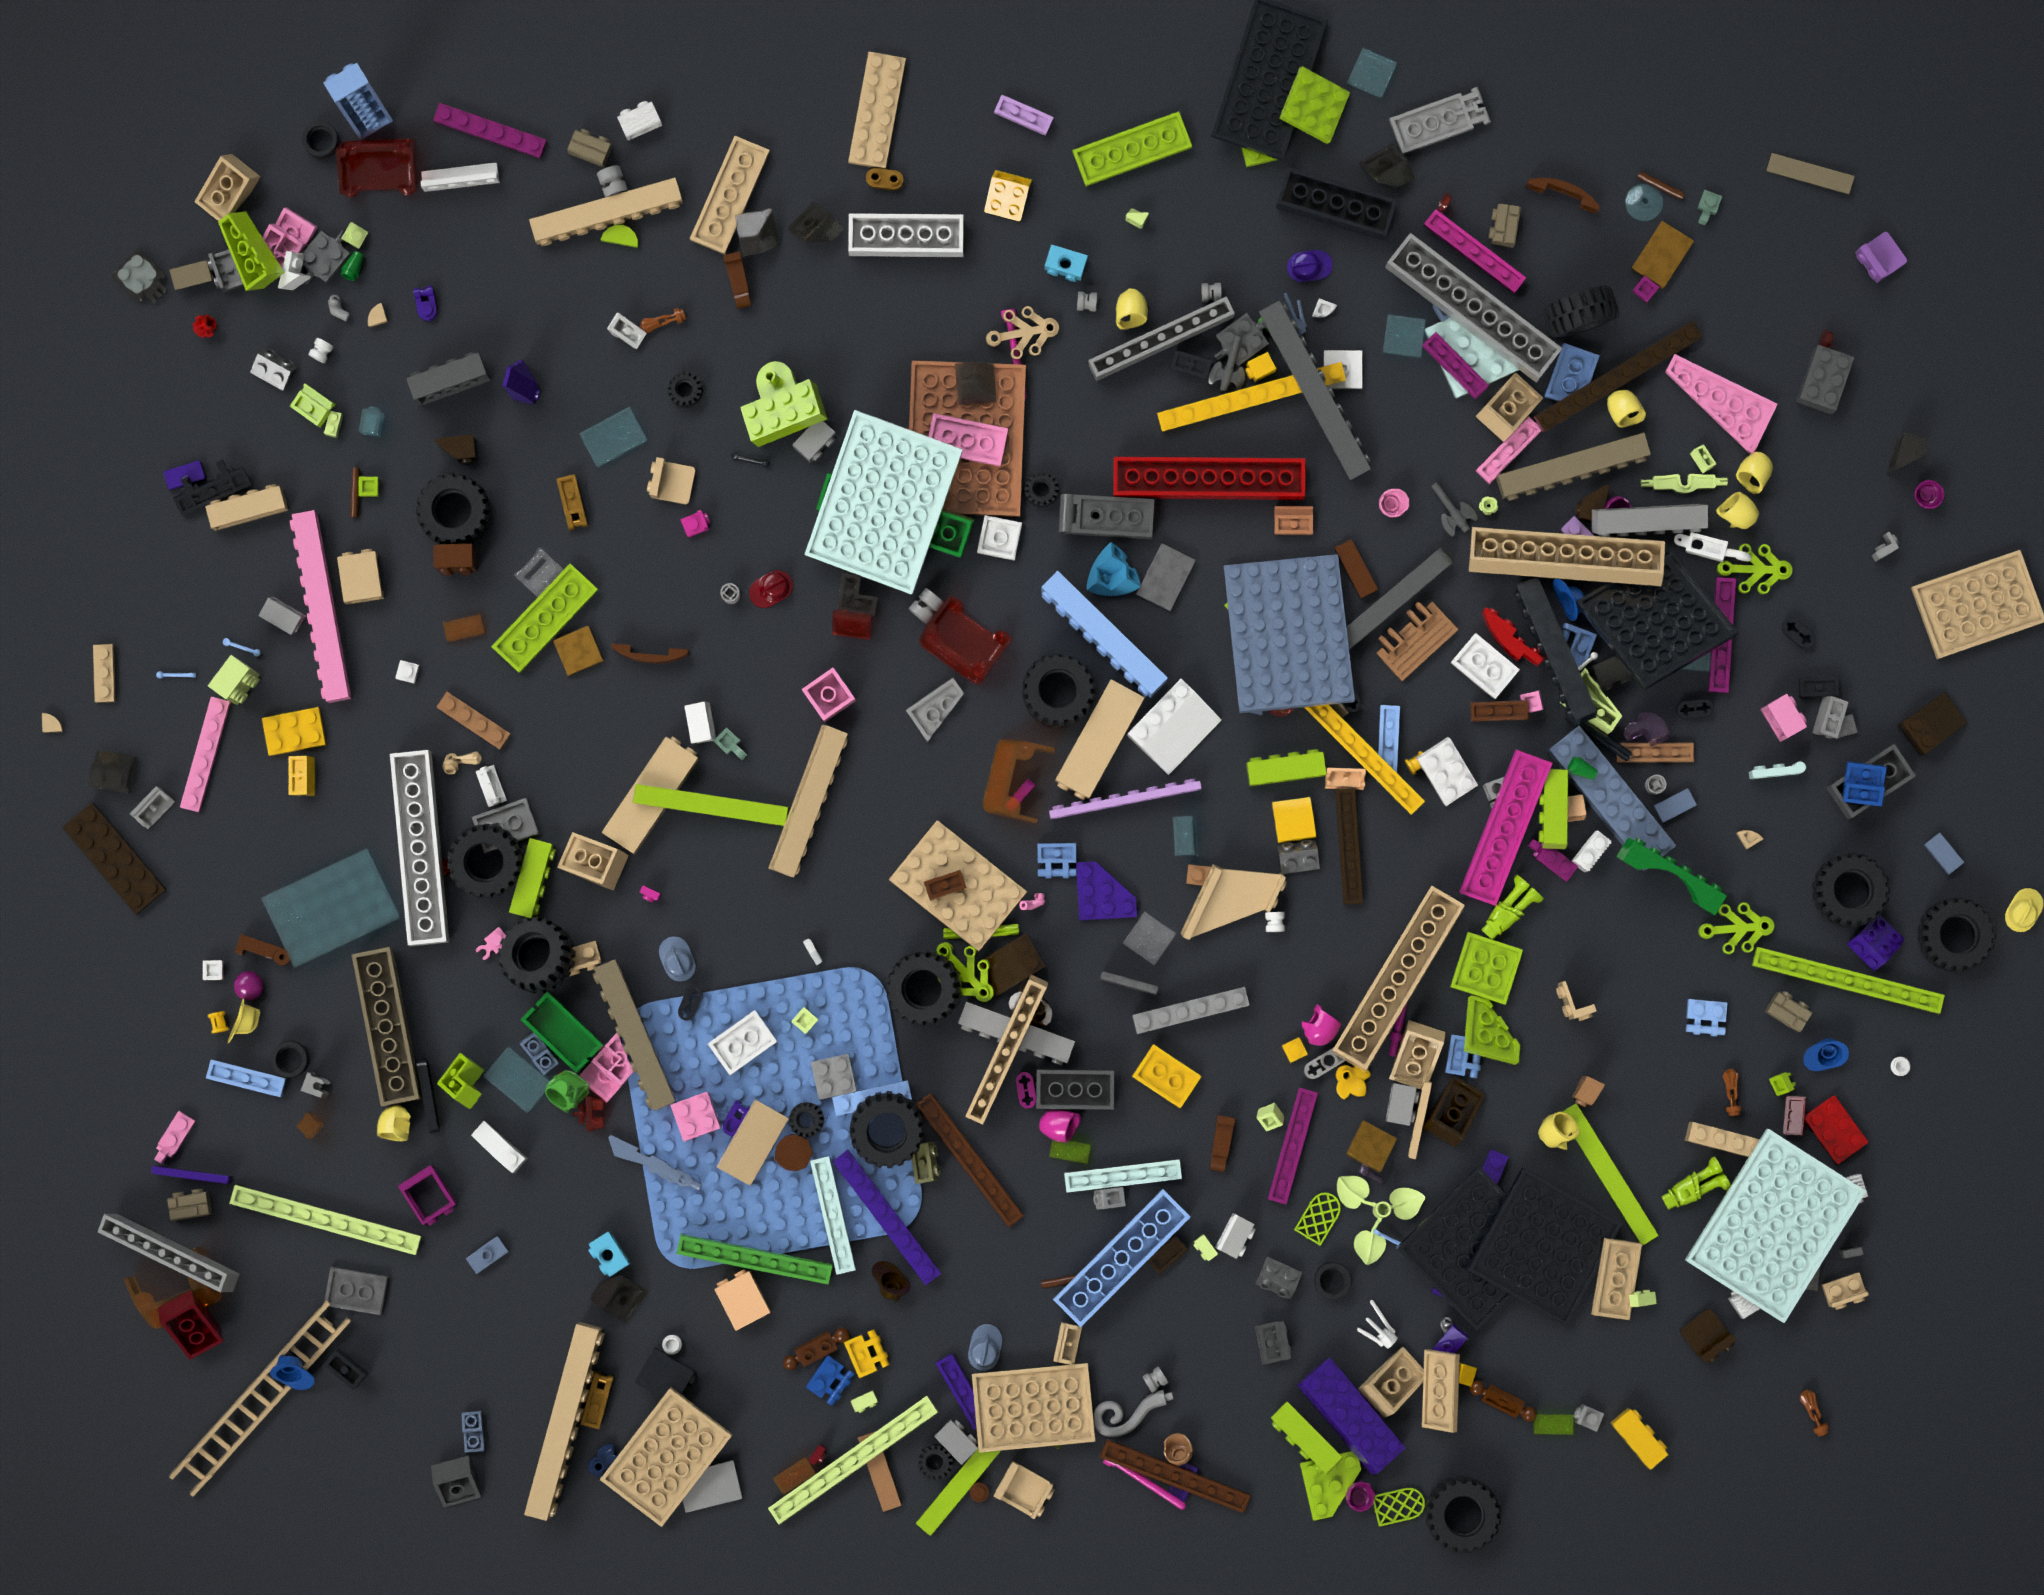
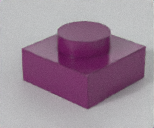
[1632,276,1659,303]

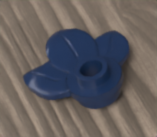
[588,1444,618,1478]

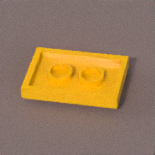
[262,707,326,756]
[1132,1044,1202,1108]

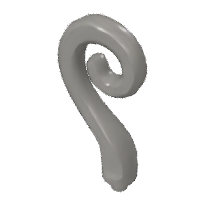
[1093,1390,1173,1437]

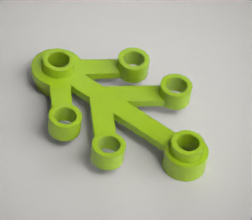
[1717,544,1792,594]
[1698,903,1774,954]
[936,942,994,1002]

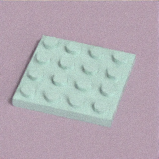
[1424,317,1519,399]

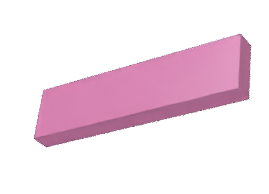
[1476,417,1541,484]

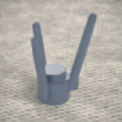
[1284,293,1307,336]

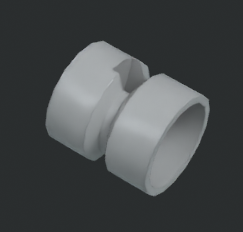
[597,165,628,198]
[908,588,944,624]

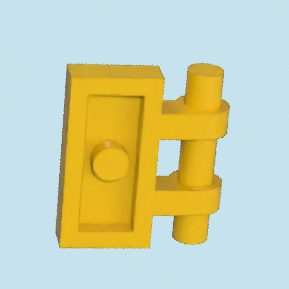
[844,1329,890,1378]

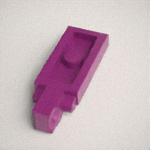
[1527,839,1578,882]

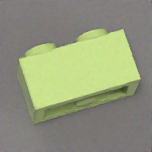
[324,411,343,438]
[1690,444,1716,473]
[1194,1234,1218,1261]
[1629,1290,1657,1307]
[851,1390,878,1413]

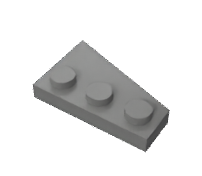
[906,678,964,742]

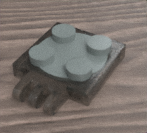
[111,249,168,304]

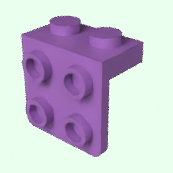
[1855,232,1907,283]

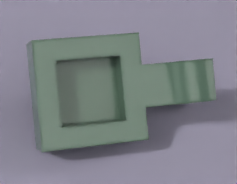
[1697,190,1722,225]
[714,727,747,760]

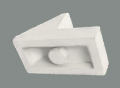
[278,251,311,290]
[607,313,647,349]

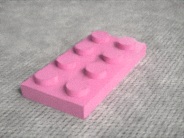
[929,414,1008,467]

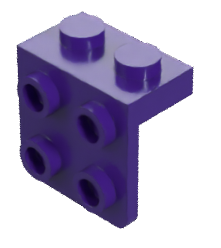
[1847,915,1904,971]

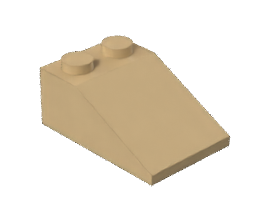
[195,154,261,221]
[1476,372,1543,442]
[557,832,629,891]
[1389,1020,1445,1090]
[1358,1347,1424,1418]

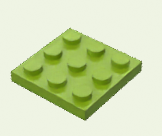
[1279,66,1350,144]
[1450,932,1523,1005]

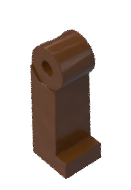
[723,252,751,309]
[235,934,292,966]
[1210,1115,1235,1172]

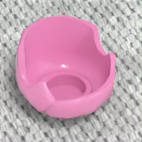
[1379,488,1409,517]

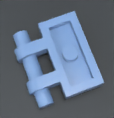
[1686,999,1727,1037]

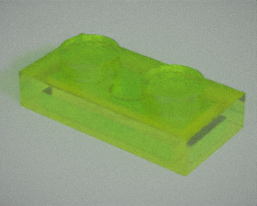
[1049,1140,1091,1164]
[1533,1414,1573,1435]

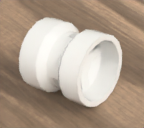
[308,338,334,364]
[1265,912,1285,932]

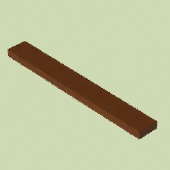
[915,1093,1024,1227]
[1099,1438,1251,1513]

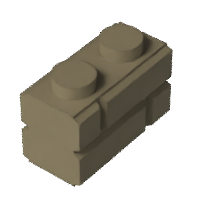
[567,129,612,168]
[1488,204,1521,248]
[1765,991,1812,1032]
[167,1189,213,1221]

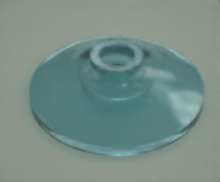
[1625,184,1663,221]

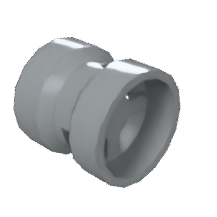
[1201,283,1221,302]
[1077,291,1097,312]
[720,583,741,604]
[1644,774,1667,795]
[1142,1366,1169,1393]

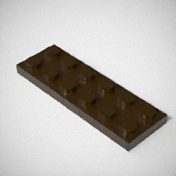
[62,802,166,915]

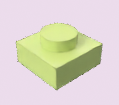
[341,222,368,249]
[791,1007,818,1034]

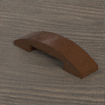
[1526,178,1600,214]
[611,643,689,664]

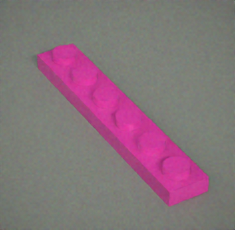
[1423,209,1526,294]

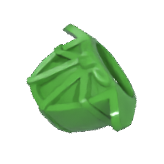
[545,1070,590,1113]

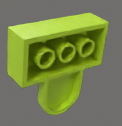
[740,361,827,447]

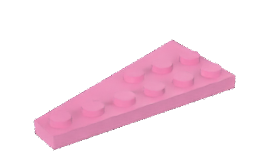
[1665,354,1777,454]

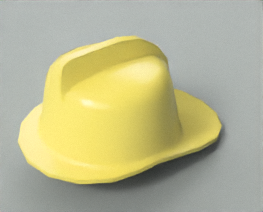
[2005,888,2043,932]
[228,999,260,1043]

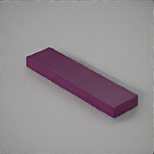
[1422,332,1489,400]

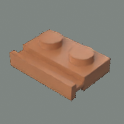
[1274,506,1313,535]

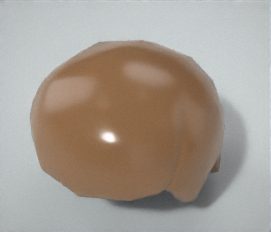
[1163,1433,1193,1466]

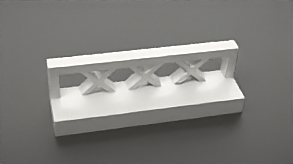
[421,163,500,192]

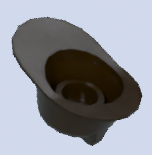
[1009,991,1052,1027]
[871,1261,911,1302]

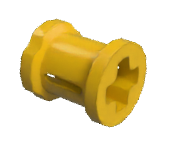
[1404,751,1423,775]
[208,1011,229,1034]

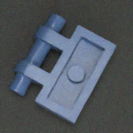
[1038,843,1076,878]
[1445,1035,1481,1078]

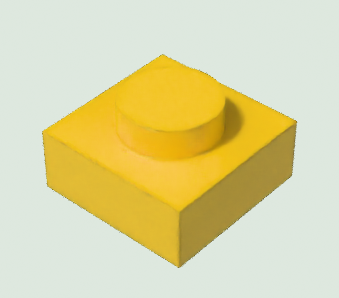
[1282,1037,1308,1063]

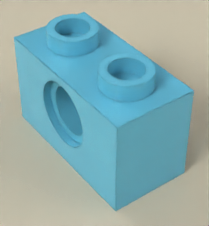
[1045,244,1088,282]
[588,1231,631,1277]

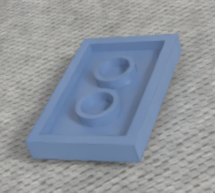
[1544,343,1600,402]

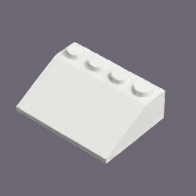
[1127,679,1221,775]

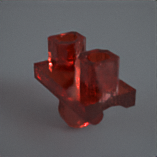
[573,1096,604,1132]

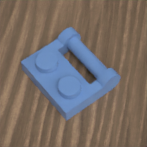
[1562,623,1597,671]

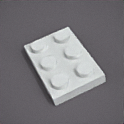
[1451,633,1520,699]
[1416,737,1478,806]
[708,1010,778,1075]

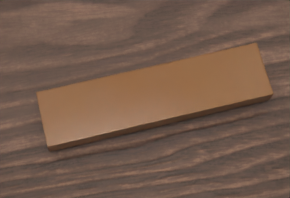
[1616,743,1694,763]
[858,1431,902,1512]

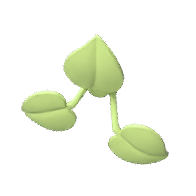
[1337,1176,1425,1265]

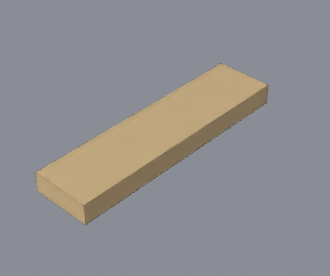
[1408,1081,1432,1159]

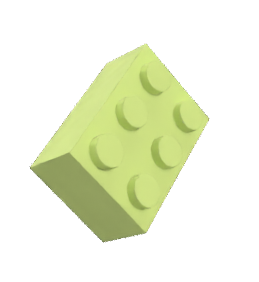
[208,655,260,705]

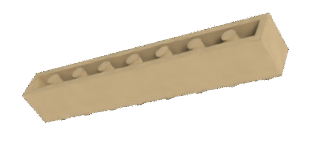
[529,178,683,246]
[768,725,848,877]
[965,975,1048,1125]

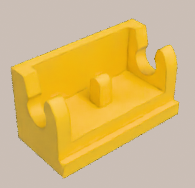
[289,756,315,796]

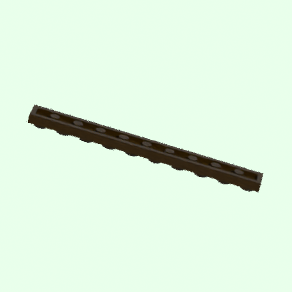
[1534,320,1703,433]

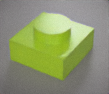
[359,477,379,497]

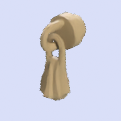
[443,751,482,774]

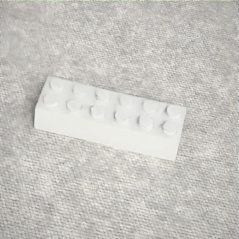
[848,214,964,257]

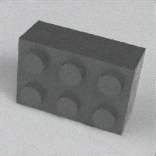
[1796,345,1854,415]

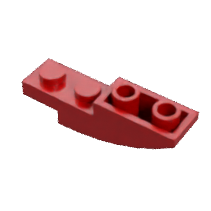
[1482,607,1544,666]

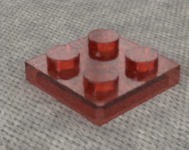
[832,610,872,640]

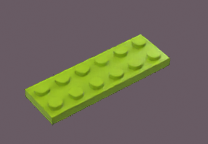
[1072,111,1192,187]
[491,564,598,673]

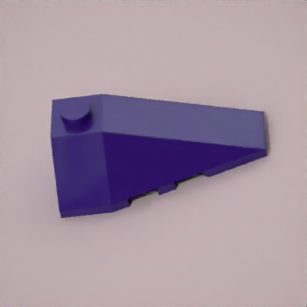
[503,359,541,405]

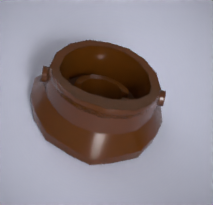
[775,1134,813,1171]

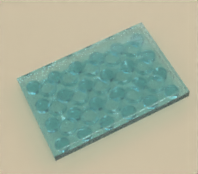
[261,849,400,968]

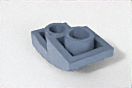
[519,1032,559,1075]
[462,1411,485,1454]

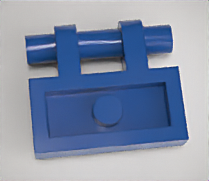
[806,1355,855,1406]

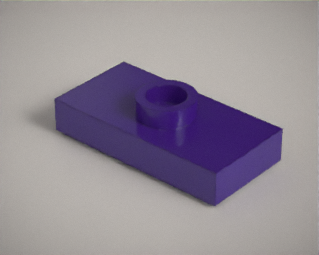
[1431,1324,1468,1353]

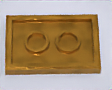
[1631,221,1694,289]

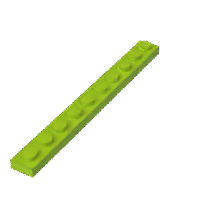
[1752,947,1945,1014]

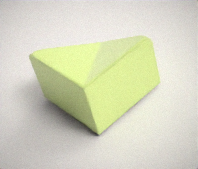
[1125,208,1149,229]
[1257,1103,1284,1131]

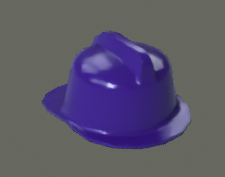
[1287,250,1332,282]

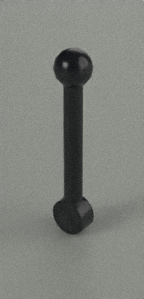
[731,452,770,467]

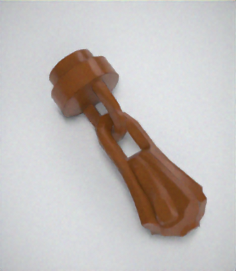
[640,308,686,333]
[1722,1069,1742,1116]
[1799,1390,1829,1437]

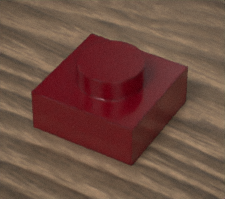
[808,1443,827,1465]

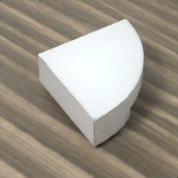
[1312,298,1337,318]
[803,938,822,965]

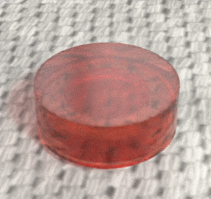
[1437,193,1452,213]
[1819,330,1833,348]

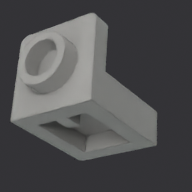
[1872,532,1899,562]
[1093,1187,1126,1210]
[1573,1404,1604,1432]

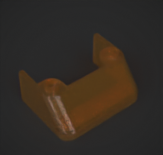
[983,739,1055,825]
[124,1247,221,1328]

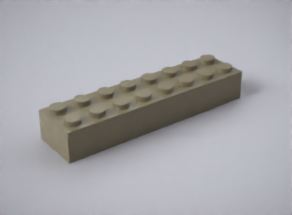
[352,947,422,1107]

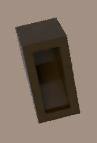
[435,434,478,464]
[1574,485,1610,523]

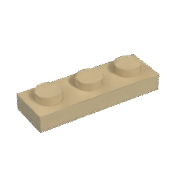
[93,644,116,703]

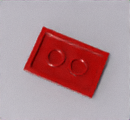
[1805,1095,1869,1165]

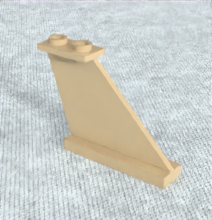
[1181,864,1287,940]

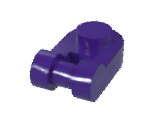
[413,285,437,321]
[722,1100,750,1136]

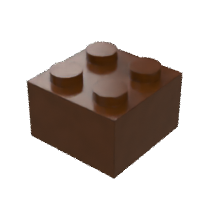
[433,544,477,576]

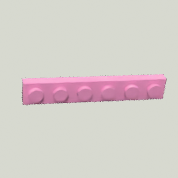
[180,697,231,813]

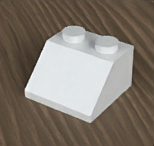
[1215,1213,1256,1259]

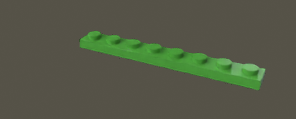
[676,1234,832,1284]

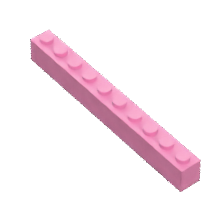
[290,510,352,703]

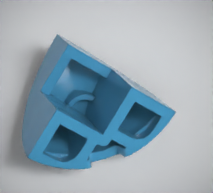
[1087,542,1141,596]

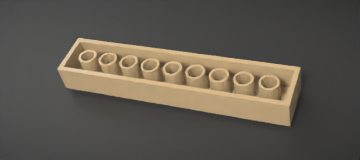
[1469,527,1665,586]
[1332,886,1465,1072]
[524,1322,605,1521]

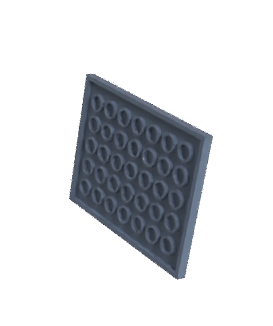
[1224,554,1355,713]

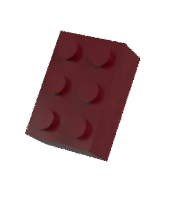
[157,1289,224,1360]

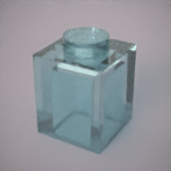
[358,407,384,437]

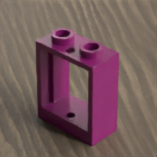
[398,1165,458,1226]

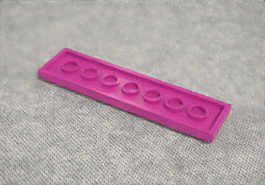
[1459,749,1553,906]

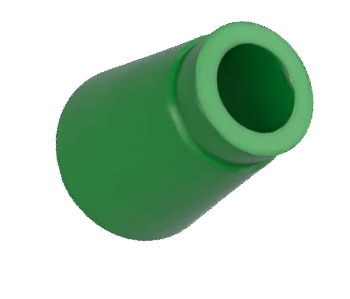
[341,251,364,281]
[1567,756,1598,780]

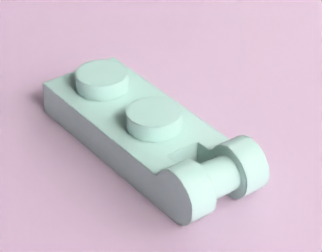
[1749,762,1806,779]

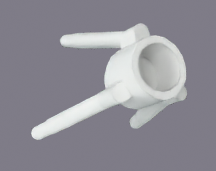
[1357,1300,1398,1349]

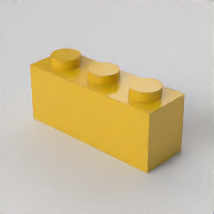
[1610,1408,1668,1470]

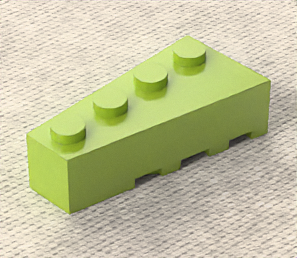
[218,212,285,291]

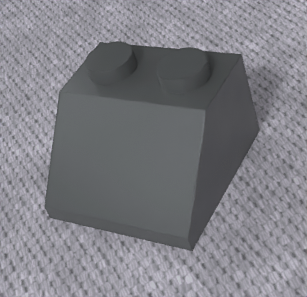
[431,1456,481,1507]

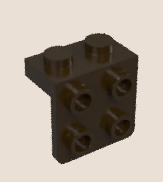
[1680,1309,1737,1363]

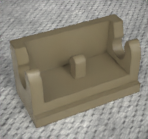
[170,260,213,290]

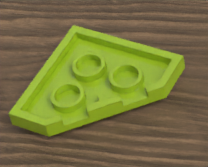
[1464,995,1520,1065]
[1300,1451,1361,1521]

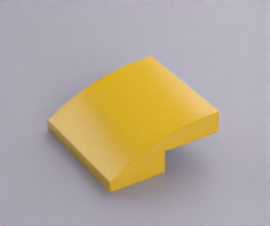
[1272,797,1316,843]

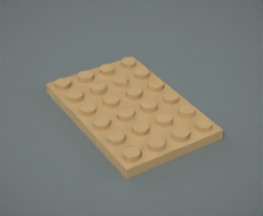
[1911,550,2044,659]
[889,820,1027,952]
[972,1363,1095,1453]
[600,1387,733,1527]

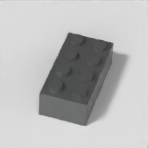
[406,352,491,406]
[1826,744,1916,820]
[1036,1070,1114,1110]

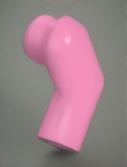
[1019,893,1045,910]

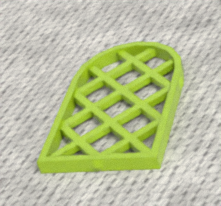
[1294,1193,1340,1246]
[1373,1488,1425,1527]

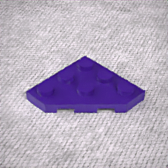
[1076,862,1137,920]

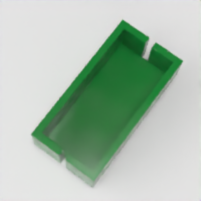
[520,992,605,1073]

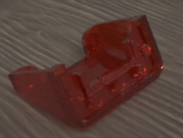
[336,139,417,197]
[919,595,1013,684]

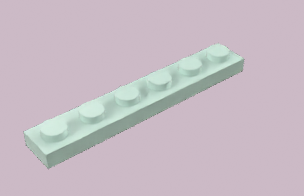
[810,1156,856,1275]
[1064,1160,1182,1192]

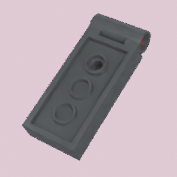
[1059,494,1154,539]

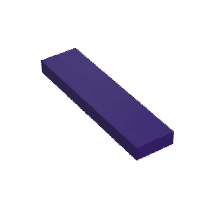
[151,1166,232,1184]
[935,1353,977,1431]

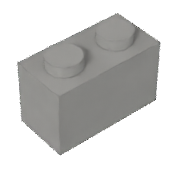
[793,421,836,463]
[1385,1083,1419,1126]
[934,1419,978,1465]

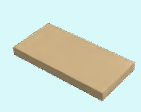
[716,1099,789,1186]
[1591,1238,1642,1320]
[1422,1349,1460,1433]

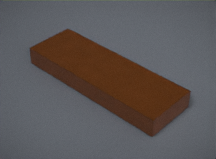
[1334,539,1378,599]
[1471,700,1529,722]

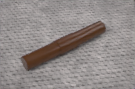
[1637,171,1685,200]
[350,468,360,518]
[1041,1275,1076,1289]

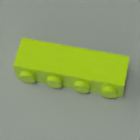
[1246,749,1327,787]
[1539,769,1568,849]
[509,838,556,919]
[1271,1402,1343,1474]

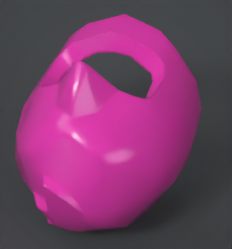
[1301,1004,1341,1046]
[1039,1109,1081,1143]

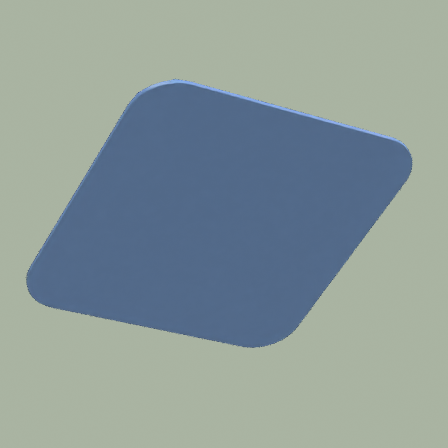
[622,967,922,1269]

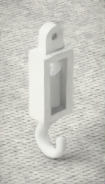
[1674,532,1752,562]

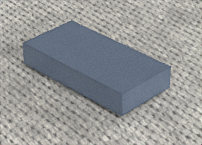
[1653,788,1697,823]
[1924,832,1964,875]

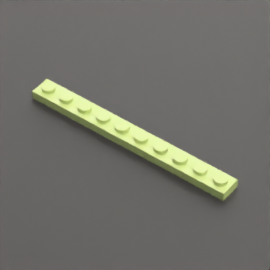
[229,1185,422,1255]
[768,1396,938,1525]

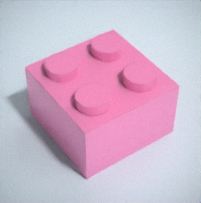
[802,668,856,723]
[1761,694,1807,742]
[671,1092,722,1142]

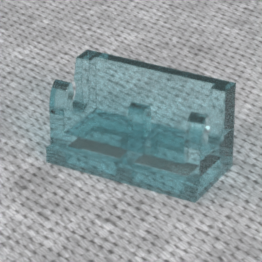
[1173,816,1197,856]

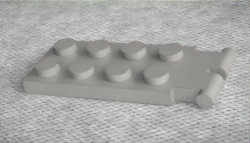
[1389,87,1491,155]

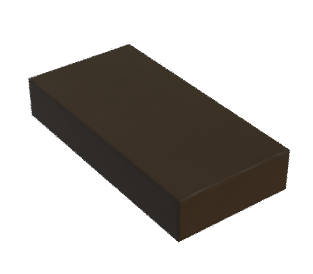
[1147,1235,1188,1275]

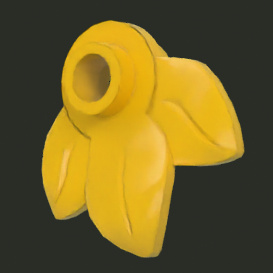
[1336,1065,1371,1099]

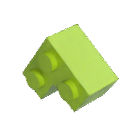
[437,1053,484,1109]

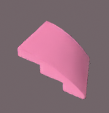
[262,207,318,268]
[579,1033,633,1103]

